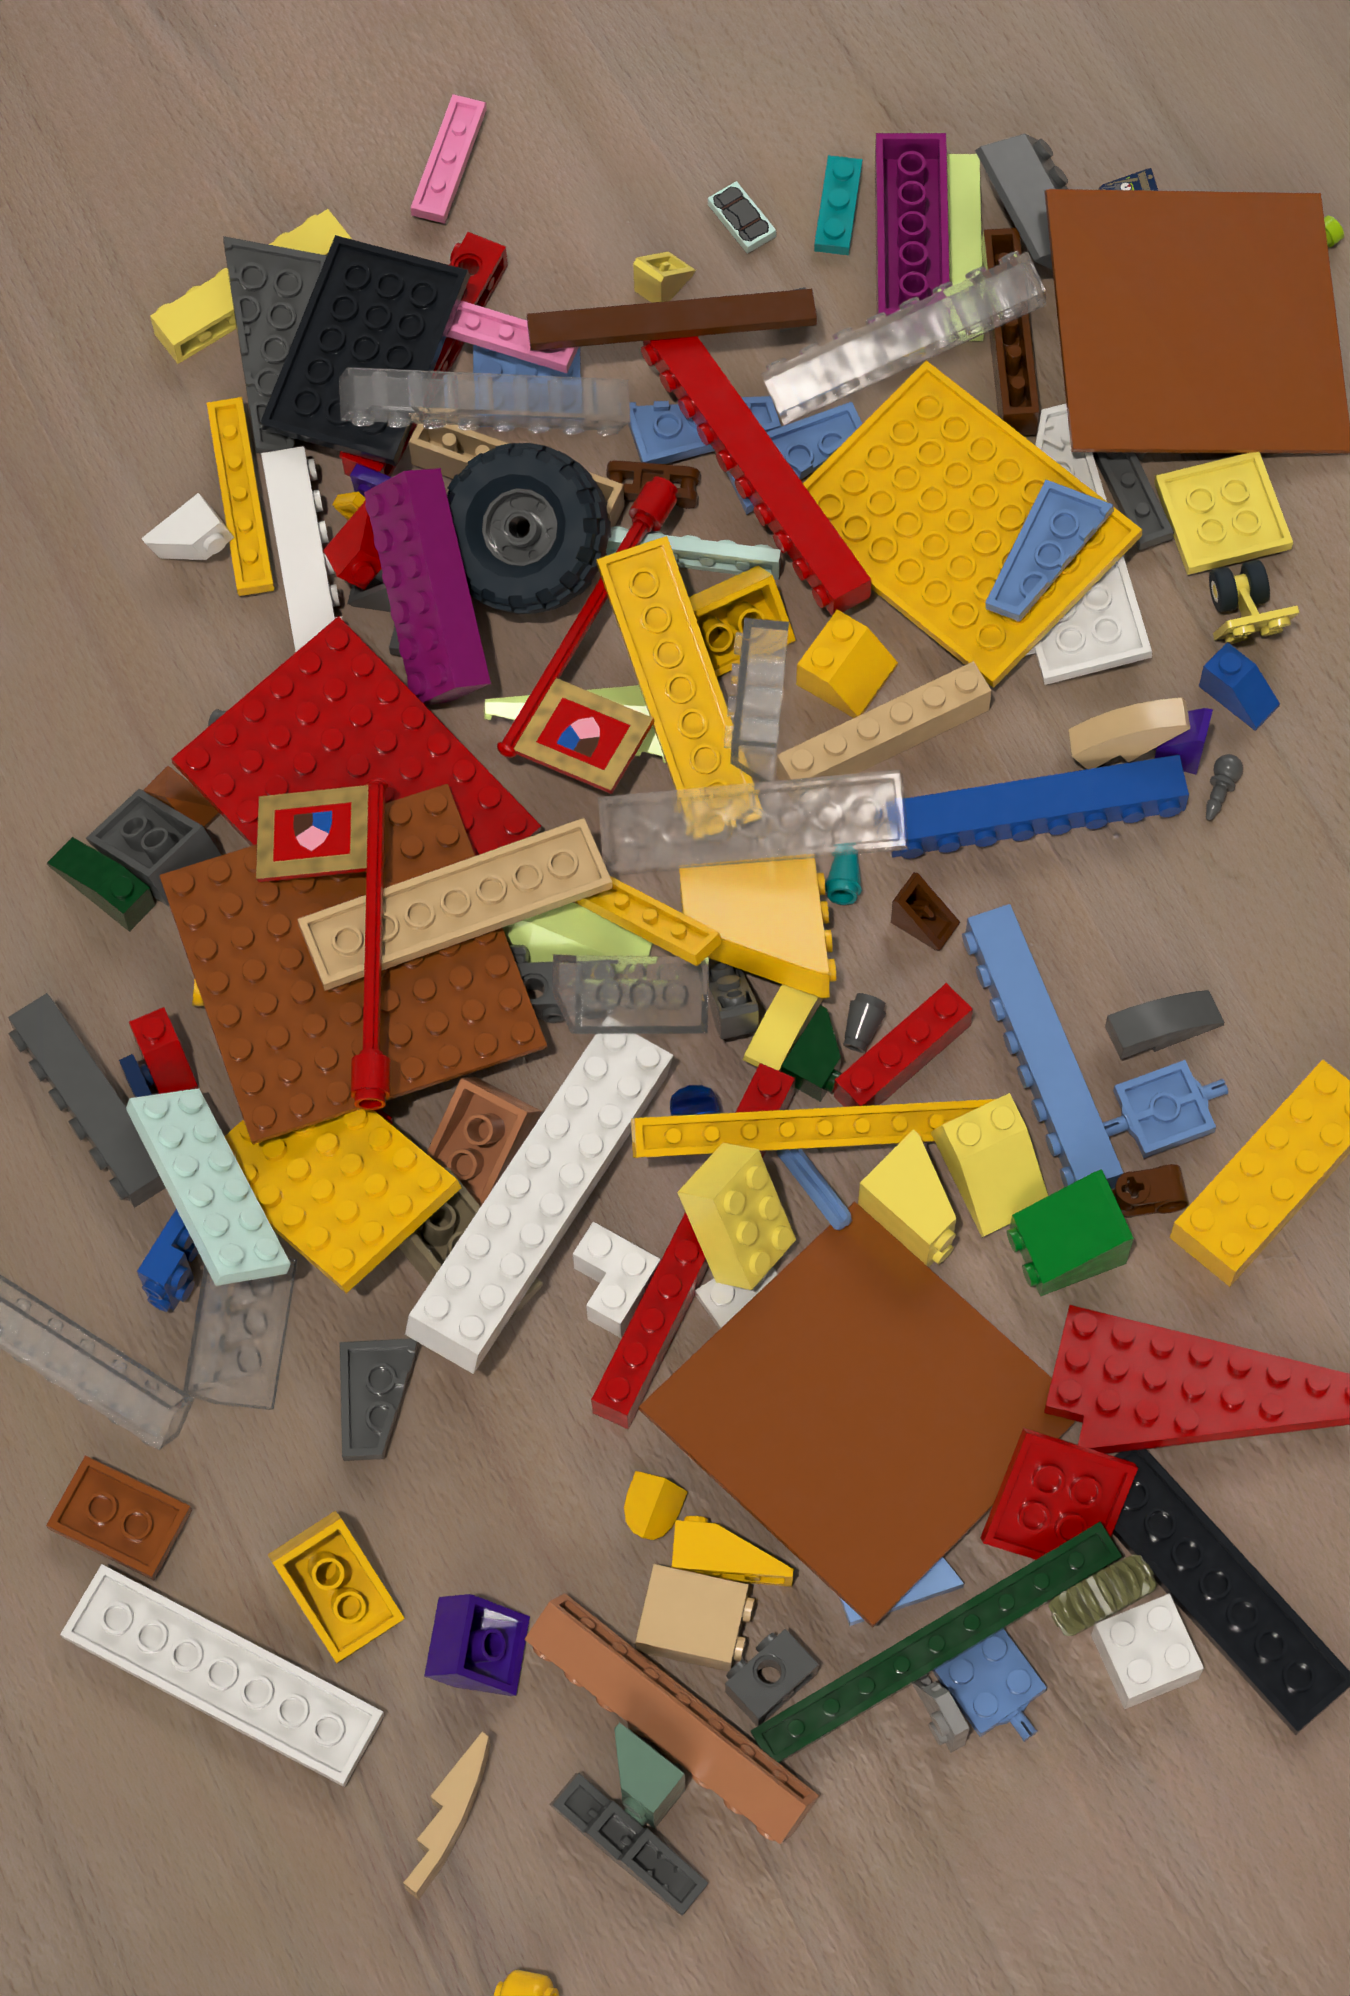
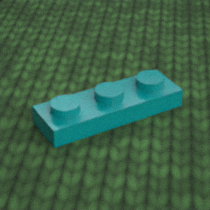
[814,155,863,255]

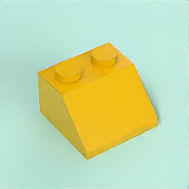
[796,610,898,718]

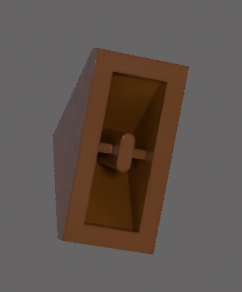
[890,872,960,951]

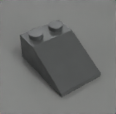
[86,789,221,907]

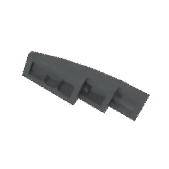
[549,1773,708,1915]

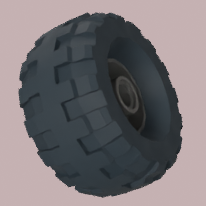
[447,443,611,614]

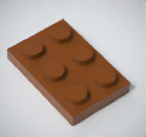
[46,1455,192,1581]

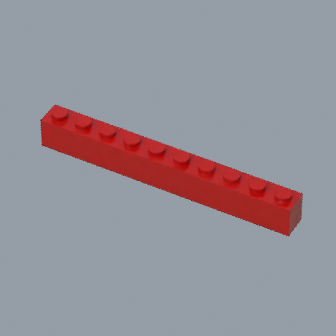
[641,336,872,616]
[591,1063,795,1429]

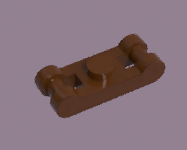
[606,460,700,509]

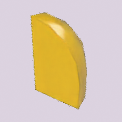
[624,1471,688,1540]

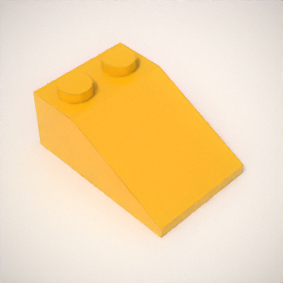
[268,1510,405,1664]

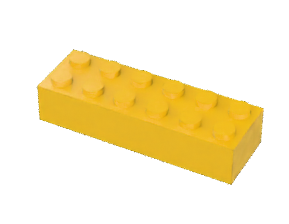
[1169,1059,1350,1287]

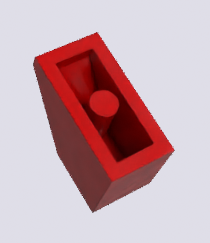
[323,500,382,589]
[129,1007,198,1094]

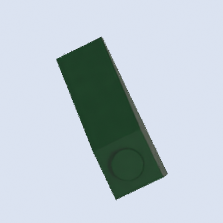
[47,837,155,932]

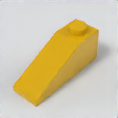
[671,1516,793,1587]

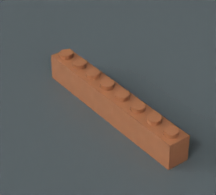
[524,1593,819,1844]

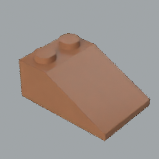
[426,1077,542,1207]

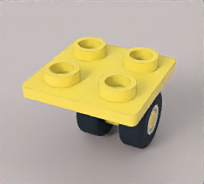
[1209,560,1300,644]

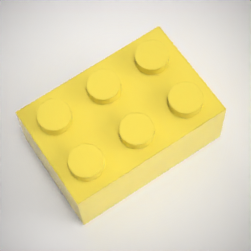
[677,1143,796,1290]

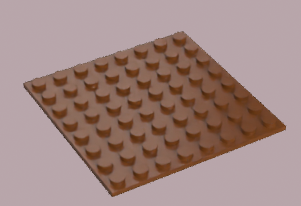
[1045,189,1350,454]
[159,784,547,1145]
[638,1201,1077,1628]

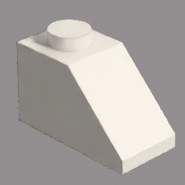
[141,493,234,560]

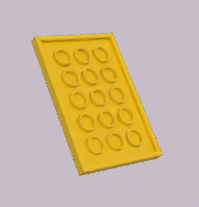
[224,1109,462,1294]

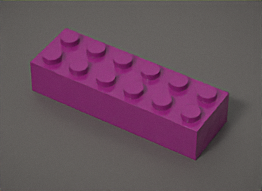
[875,133,950,337]
[364,468,491,705]

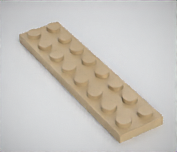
[297,818,612,991]

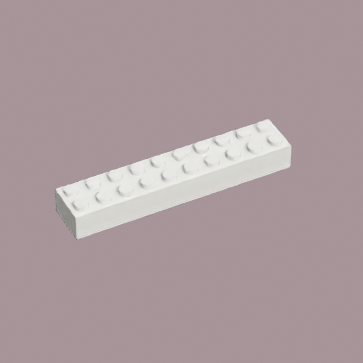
[405,1018,673,1374]

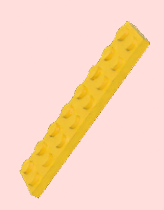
[596,536,765,842]

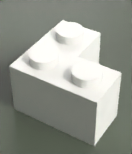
[573,1222,661,1338]

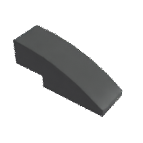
[1105,990,1225,1060]

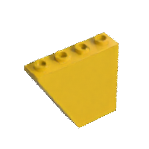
[679,858,836,998]

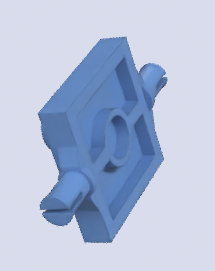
[1102,1060,1228,1158]
[933,1629,1047,1742]

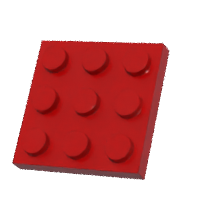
[980,1428,1138,1560]

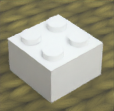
[1091,1593,1204,1710]

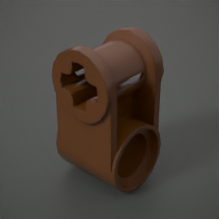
[1112,1164,1189,1218]

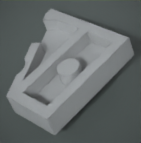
[913,1675,969,1753]

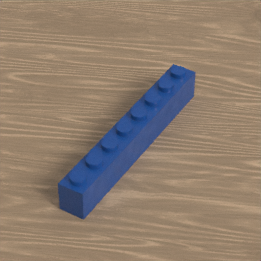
[884,755,1189,859]

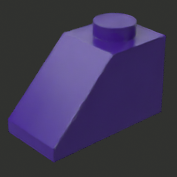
[1152,708,1213,775]

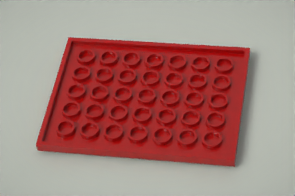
[171,616,541,856]

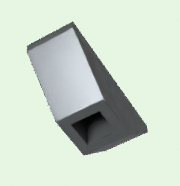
[702,962,759,1039]

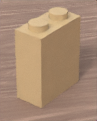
[635,1564,755,1672]

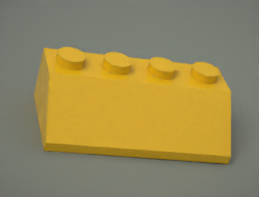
[689,566,796,677]

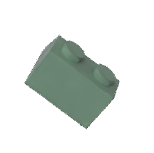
[614,1722,685,1829]

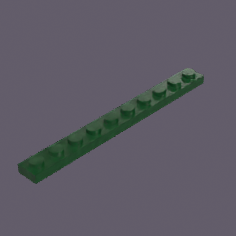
[751,1522,1122,1763]

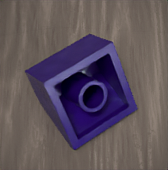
[424,1594,530,1696]

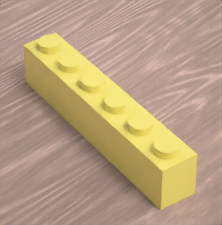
[150,209,352,364]

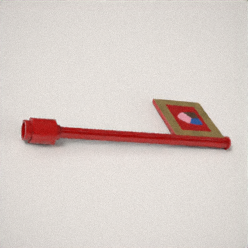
[497,476,678,794]
[256,778,391,1110]

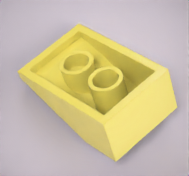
[931,1093,1048,1237]

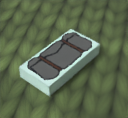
[708,181,776,254]

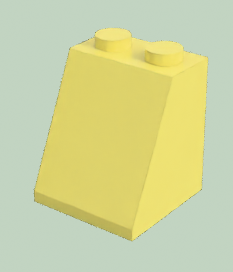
[858,1129,956,1267]

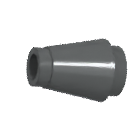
[843,993,886,1053]

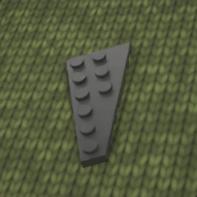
[223,236,327,454]

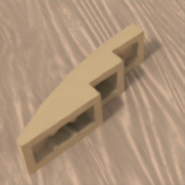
[403,1731,491,1900]

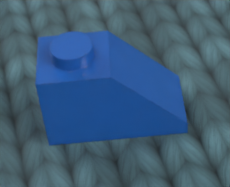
[1199,642,1280,731]

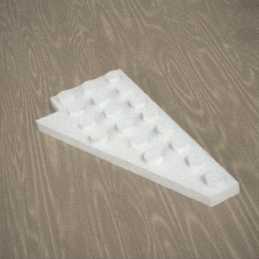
[1025,404,1152,685]

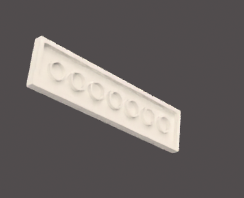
[60,1564,384,1787]

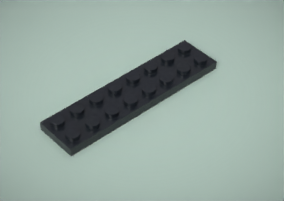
[1113,1449,1350,1735]

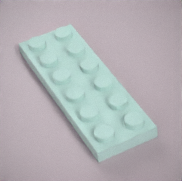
[126,1088,291,1286]

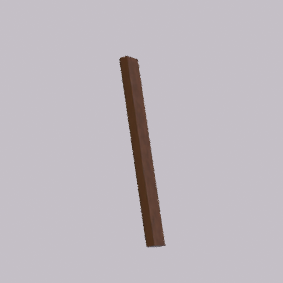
[527,288,817,351]

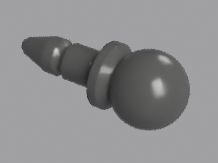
[1206,754,1243,821]

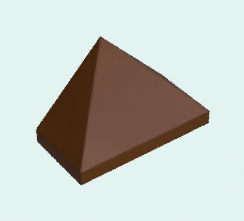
[143,766,221,830]

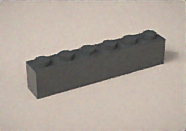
[8,993,166,1208]

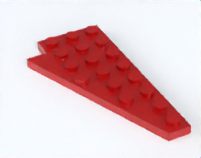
[1044,1305,1350,1453]

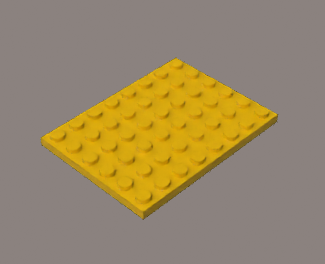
[803,360,1142,688]

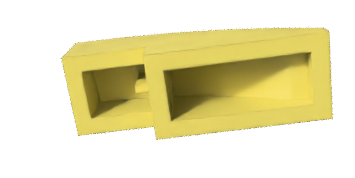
[743,982,830,1071]

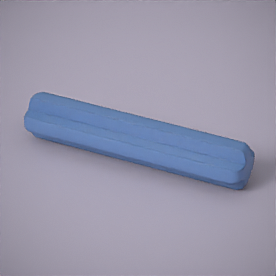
[776,1149,852,1230]

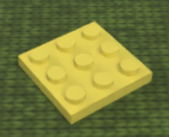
[1154,452,1293,575]

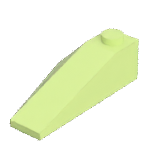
[502,902,653,974]

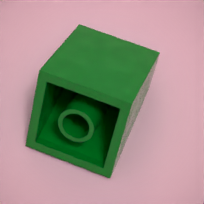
[1007,1169,1134,1297]

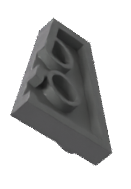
[340,1338,419,1461]

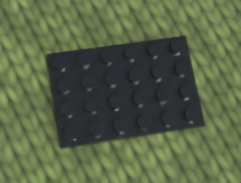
[260,235,470,466]

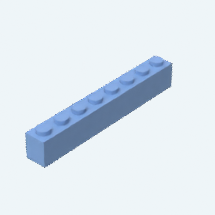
[962,904,1123,1189]

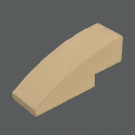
[1069,698,1190,769]

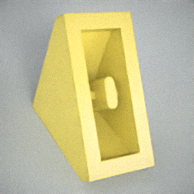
[633,252,696,303]

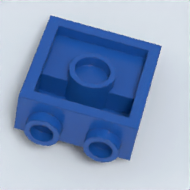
[137,1209,198,1312]

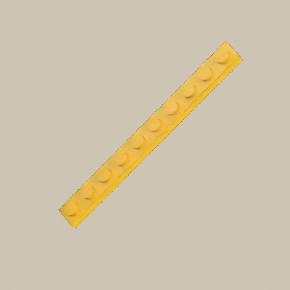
[631,1099,996,1158]

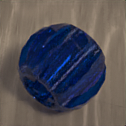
[670,1085,720,1116]

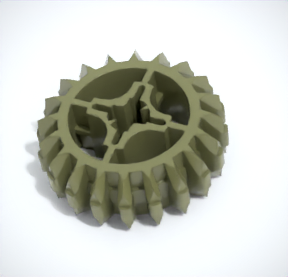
[1048,1555,1157,1636]

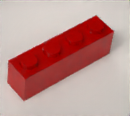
[833,983,973,1107]

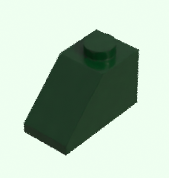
[781,1005,842,1102]

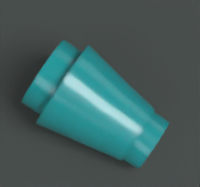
[825,846,862,905]

